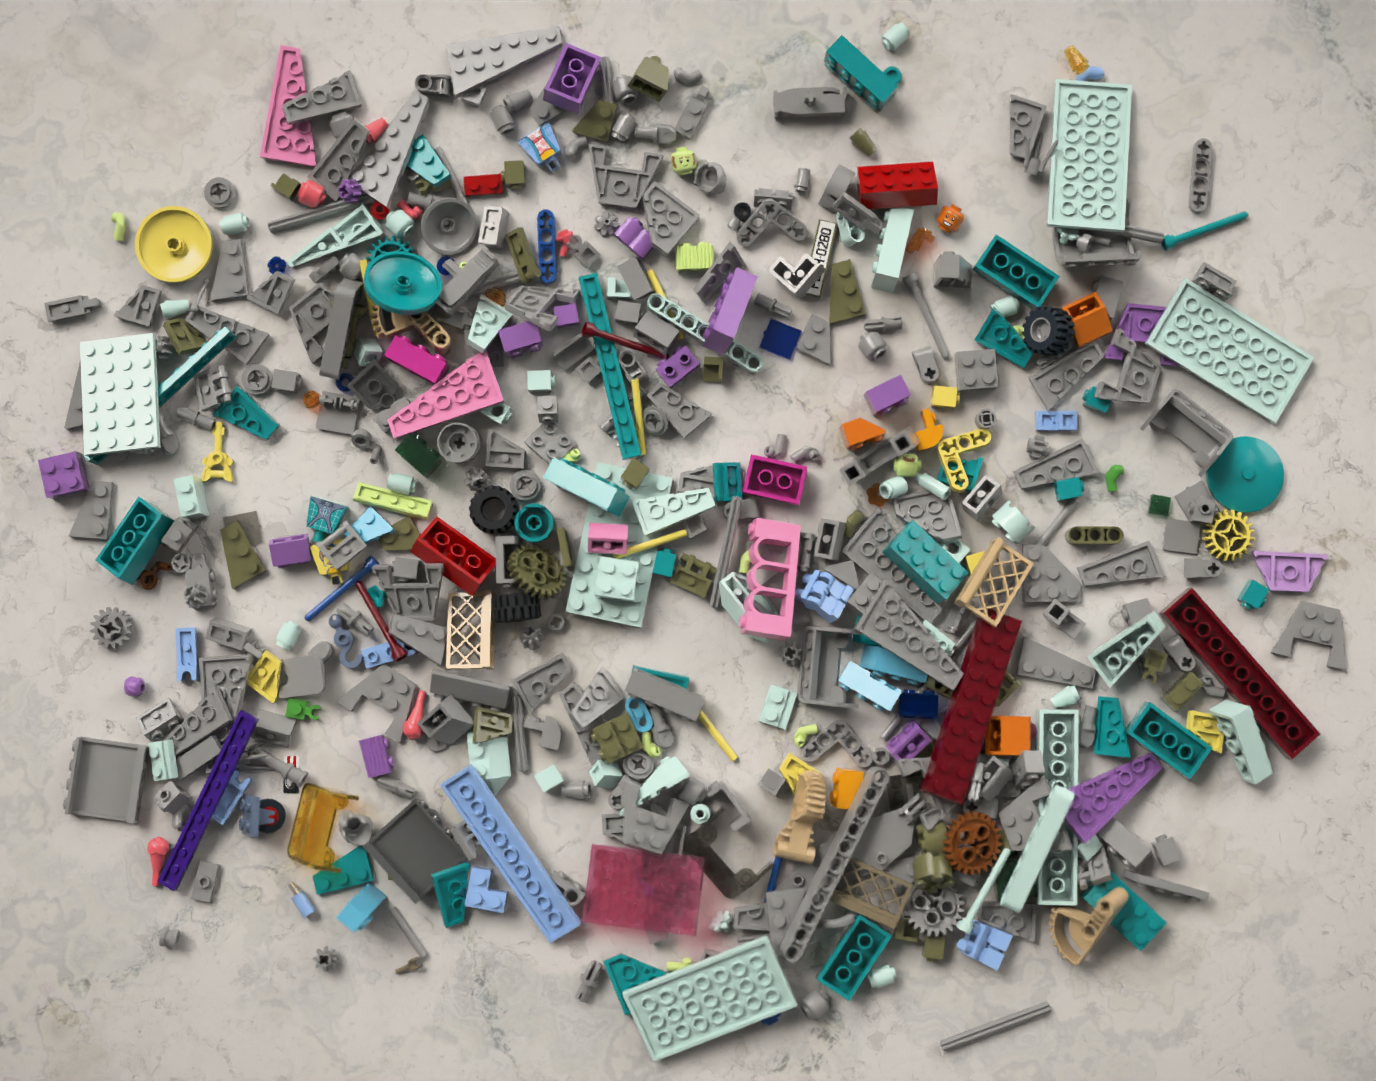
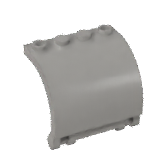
[1052,198,1141,268]

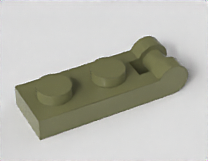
[505,227,541,284]

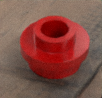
[371,201,390,220]

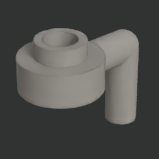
[1076,233,1111,254]
[351,429,382,464]

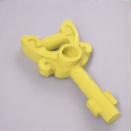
[202,422,234,482]

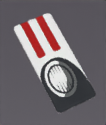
[283,756,299,793]

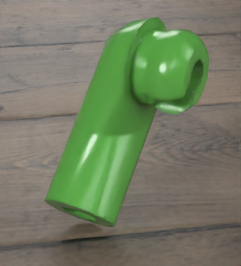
[1105,465,1124,492]

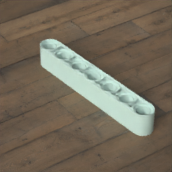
[647,293,763,373]
[1000,785,1074,913]

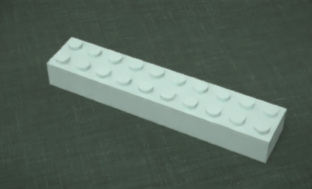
[1035,709,1079,905]

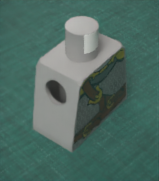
[161,516,199,554]

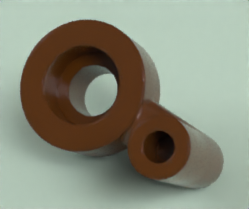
[137,561,172,590]

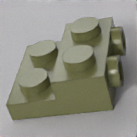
[590,712,643,764]

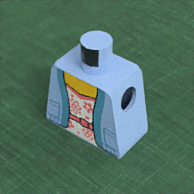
[518,122,561,172]

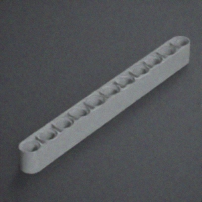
[779,767,889,963]

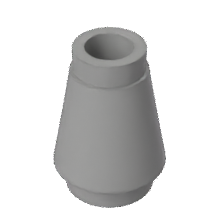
[503,90,533,113]
[562,780,591,800]

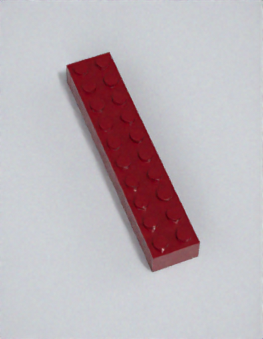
[1159,588,1321,760]
[920,609,1022,805]

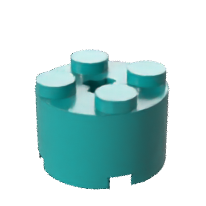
[515,503,555,543]

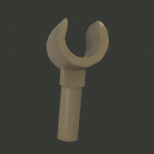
[395,957,423,974]

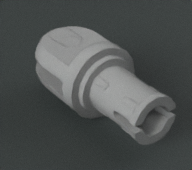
[635,124,677,144]
[407,192,443,211]
[159,414,180,456]
[336,603,374,637]
[308,641,334,664]
[1078,705,1097,748]
[649,706,674,749]
[575,960,602,1002]

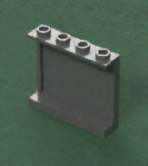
[363,798,467,904]

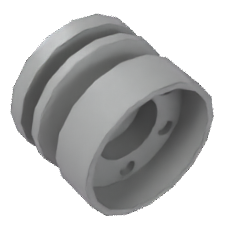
[437,423,482,463]

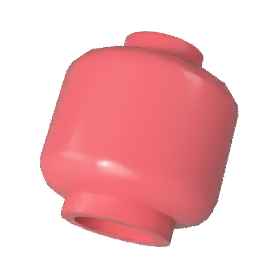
[296,180,326,208]

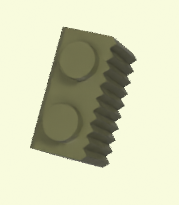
[1160,672,1204,712]

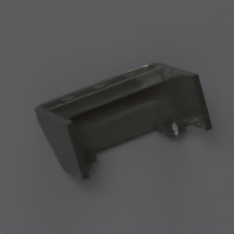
[683,806,774,899]

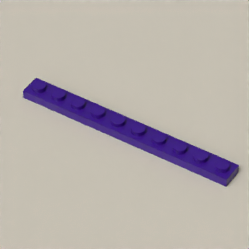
[158,710,259,891]

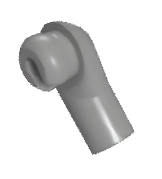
[565,136,588,161]
[764,434,787,458]
[790,446,820,463]
[1200,675,1225,698]
[172,803,191,831]

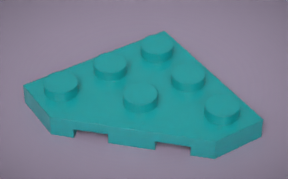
[603,953,669,1016]

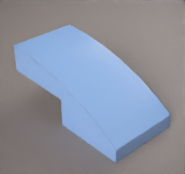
[1036,411,1077,431]

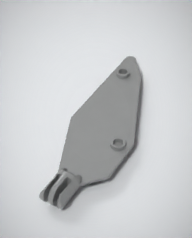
[774,793,932,895]

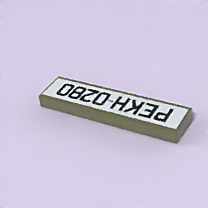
[805,219,837,298]

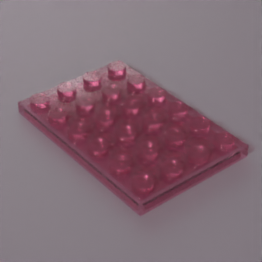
[582,844,705,936]

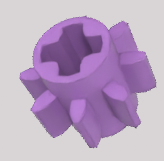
[338,179,362,203]

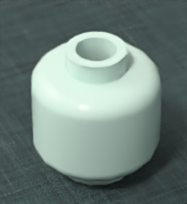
[386,210,414,238]

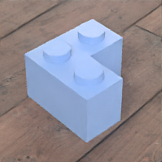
[465,865,508,913]

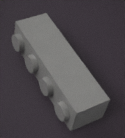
[1121,598,1171,678]
[625,667,705,722]

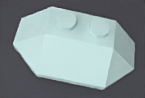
[719,572,778,643]
[467,726,511,797]

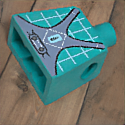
[307,496,349,542]

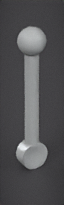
[190,278,210,313]

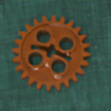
[942,811,1003,875]

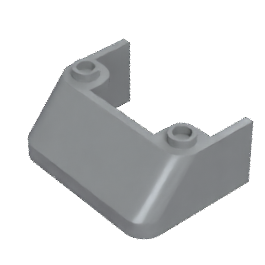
[1140,389,1233,477]
[797,626,863,708]

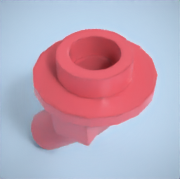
[555,229,573,257]

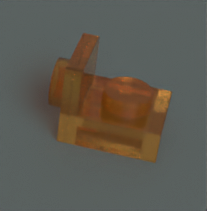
[905,228,935,254]

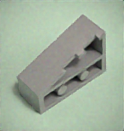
[933,251,972,288]
[1096,817,1153,872]

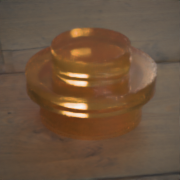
[303,391,321,409]

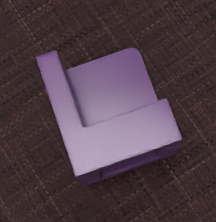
[553,303,580,328]

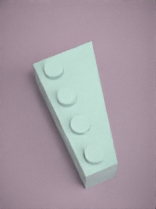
[871,207,914,293]
[1087,611,1165,688]
[1209,699,1273,785]

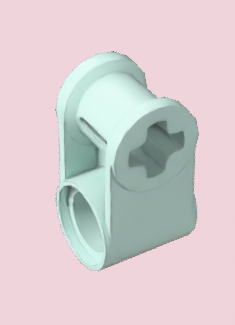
[836,212,865,247]

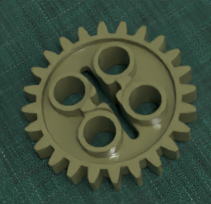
[507,543,567,600]

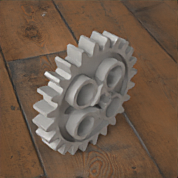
[901,881,965,938]

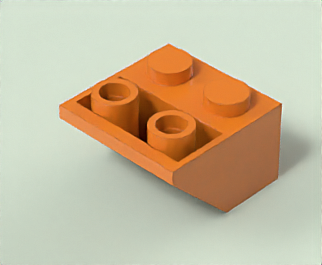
[1062,292,1113,348]
[840,418,886,451]
[985,716,1031,755]

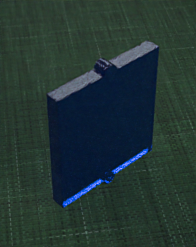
[759,318,802,360]

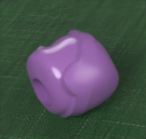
[124,676,145,697]

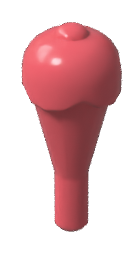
[403,690,426,740]
[147,837,170,887]

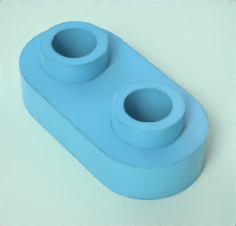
[625,697,653,732]

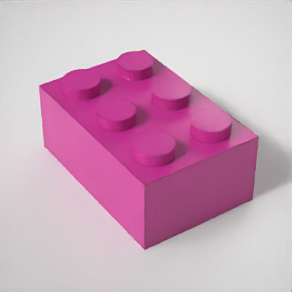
[384,335,450,385]
[742,454,807,506]

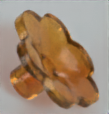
[485,287,506,307]
[866,483,889,507]

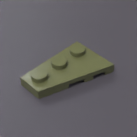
[829,259,866,325]
[220,520,266,589]

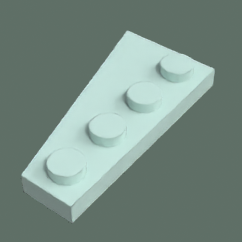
[631,488,717,537]

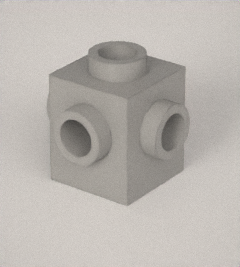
[1188,495,1217,524]

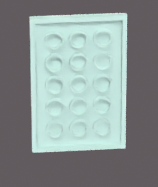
[80,333,160,456]

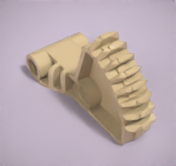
[371,305,450,356]
[773,770,826,864]
[1048,887,1128,965]

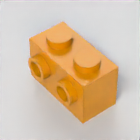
[829,767,864,811]

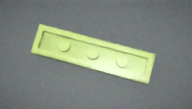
[353,482,433,520]

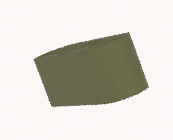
[1065,526,1124,545]

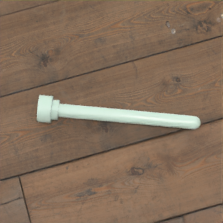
[956,848,1011,934]

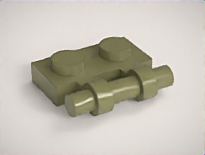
[670,553,717,598]

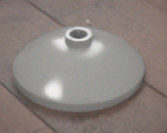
[421,198,478,255]

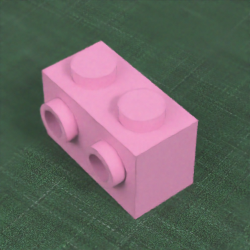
[588,523,628,554]

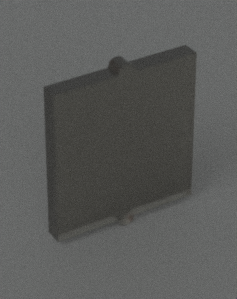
[223,511,262,544]

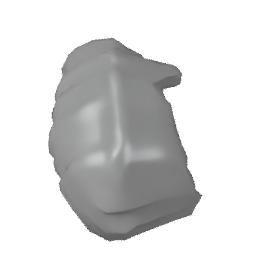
[693,159,727,194]
[339,810,374,846]

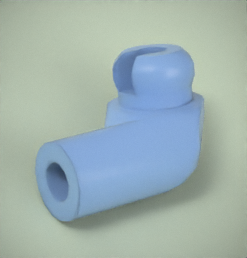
[1076,66,1104,81]

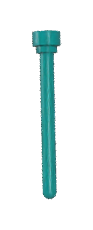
[1161,211,1248,251]

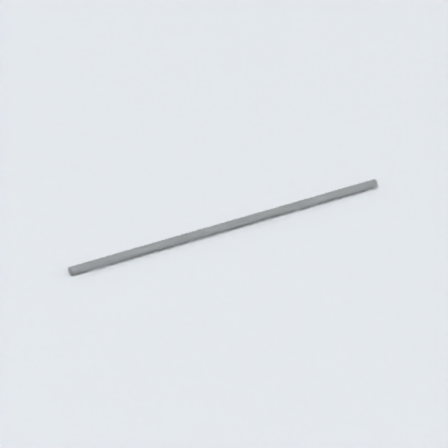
[880,498,1078,740]

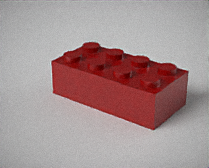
[857,161,938,209]
[410,516,496,597]

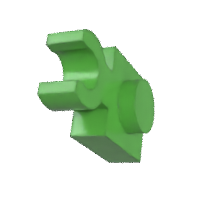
[285,697,321,720]

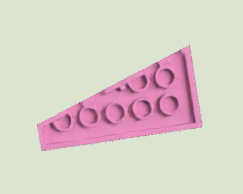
[260,45,317,167]
[387,350,504,439]

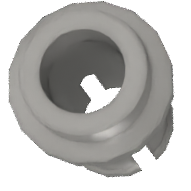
[794,168,810,193]

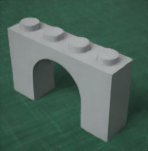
[839,425,920,486]

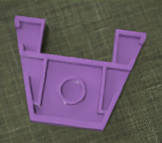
[1104,303,1179,366]

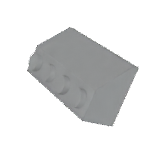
[430,670,512,712]

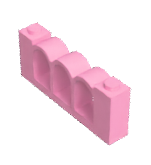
[739,518,801,641]

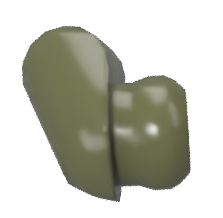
[844,510,864,537]

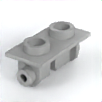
[753,188,793,210]
[797,532,815,572]
[943,594,975,637]

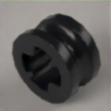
[734,202,751,221]

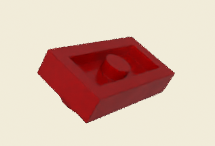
[464,174,504,197]

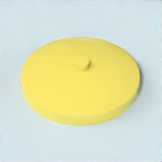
[135,206,213,283]

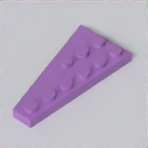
[1047,753,1163,844]

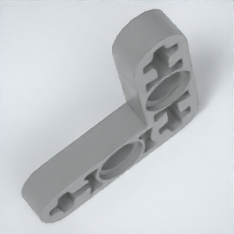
[736,198,808,246]
[801,720,873,767]

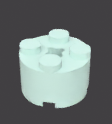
[992,500,1035,544]

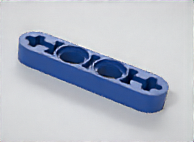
[537,209,557,284]

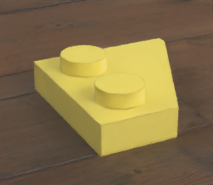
[247,650,282,703]

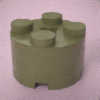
[916,820,948,856]
[912,852,954,894]

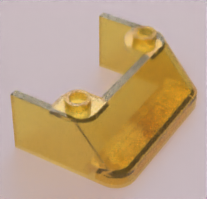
[287,783,359,873]

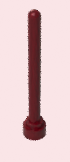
[581,321,669,359]
[355,581,408,662]

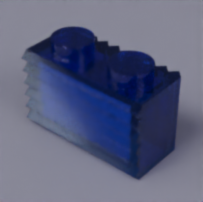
[898,689,939,720]

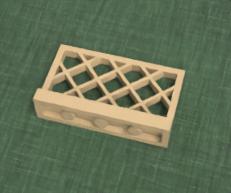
[954,537,1034,628]
[446,590,496,670]

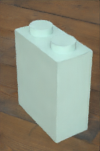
[174,475,210,520]

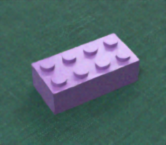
[702,267,758,356]

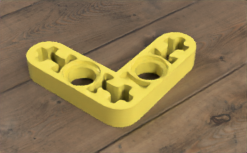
[937,429,991,493]

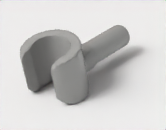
[728,218,756,231]

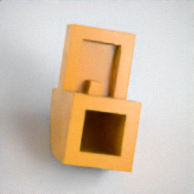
[915,408,943,453]

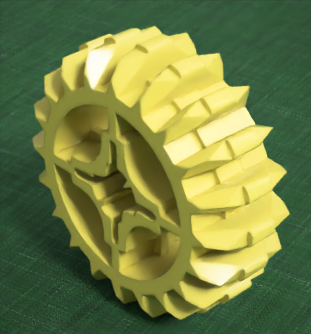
[1202,510,1255,561]

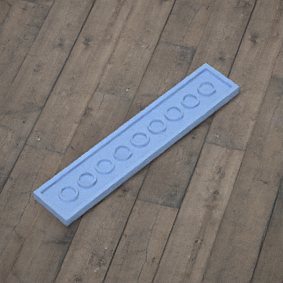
[440,764,582,943]

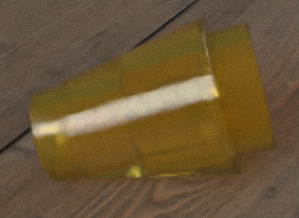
[1064,45,1089,75]

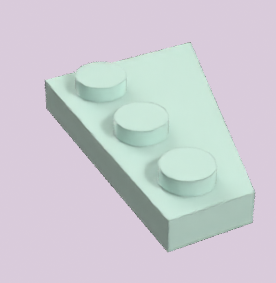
[467,294,513,354]

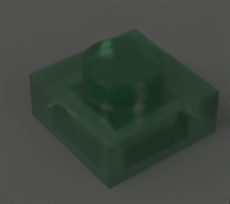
[1148,494,1171,517]

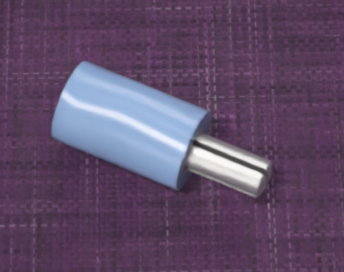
[288,882,315,918]

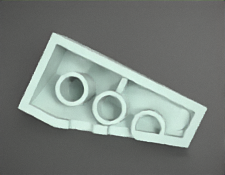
[618,755,690,817]

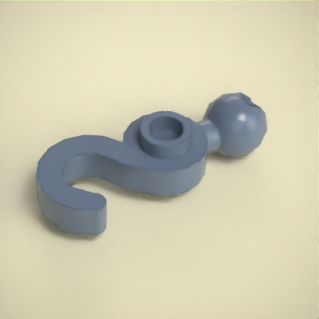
[329,614,363,668]

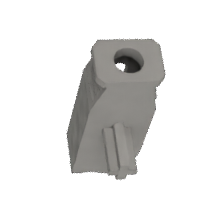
[773,87,847,119]
[436,247,499,316]

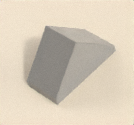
[824,560,859,591]

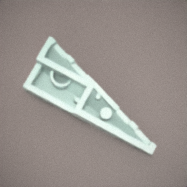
[287,204,384,267]

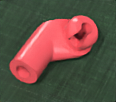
[396,199,423,220]

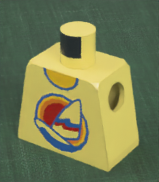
[310,539,350,585]

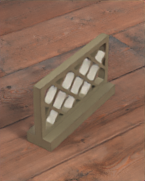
[829,857,914,929]

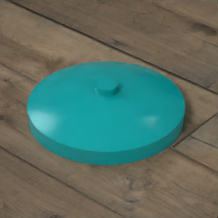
[364,251,442,315]
[1206,436,1284,513]

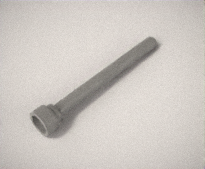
[903,272,949,359]

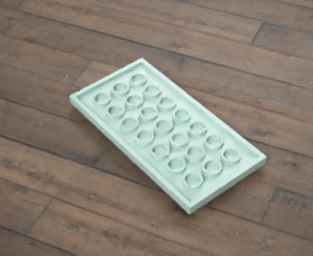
[1047,79,1132,233]
[1145,278,1314,423]
[565,462,673,628]
[622,935,797,1062]

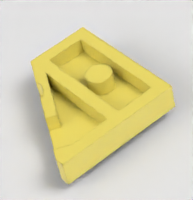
[1186,710,1224,753]
[779,753,820,796]

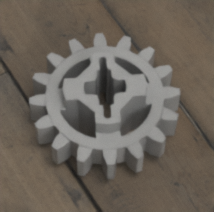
[90,607,133,649]

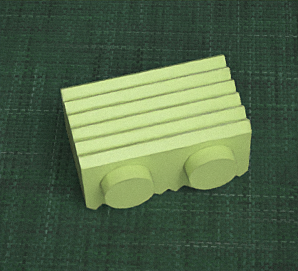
[675,242,714,272]

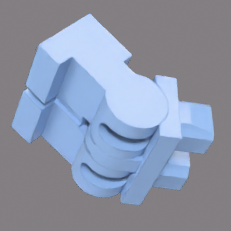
[794,570,854,623]
[957,920,1013,971]

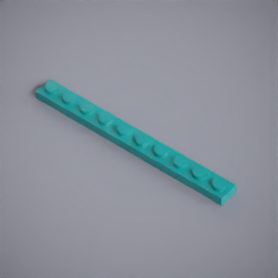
[578,273,641,461]
[84,327,237,465]

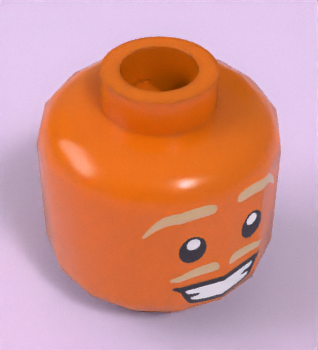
[936,204,965,234]

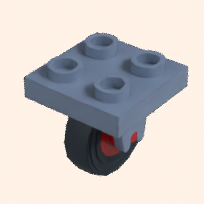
[239,795,286,837]

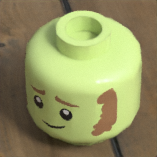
[670,146,697,175]
[893,452,921,478]

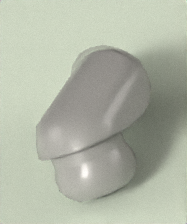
[674,68,703,85]

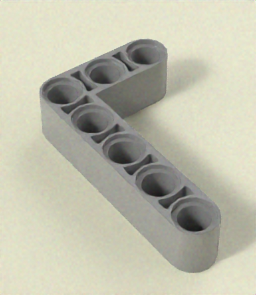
[319,278,364,380]

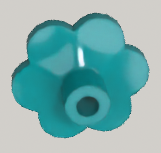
[368,585,387,609]

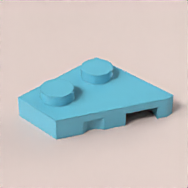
[344,506,396,545]

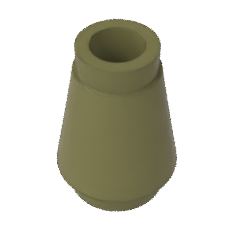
[849,128,876,157]

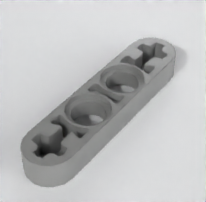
[1188,138,1212,213]

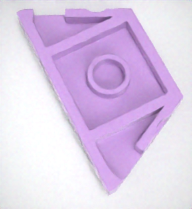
[1252,551,1328,592]

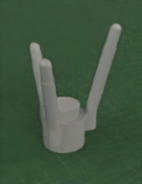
[1023,132,1058,176]
[236,741,274,771]

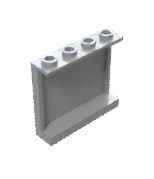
[63,736,149,824]

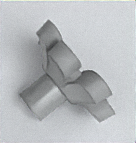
[594,211,619,236]

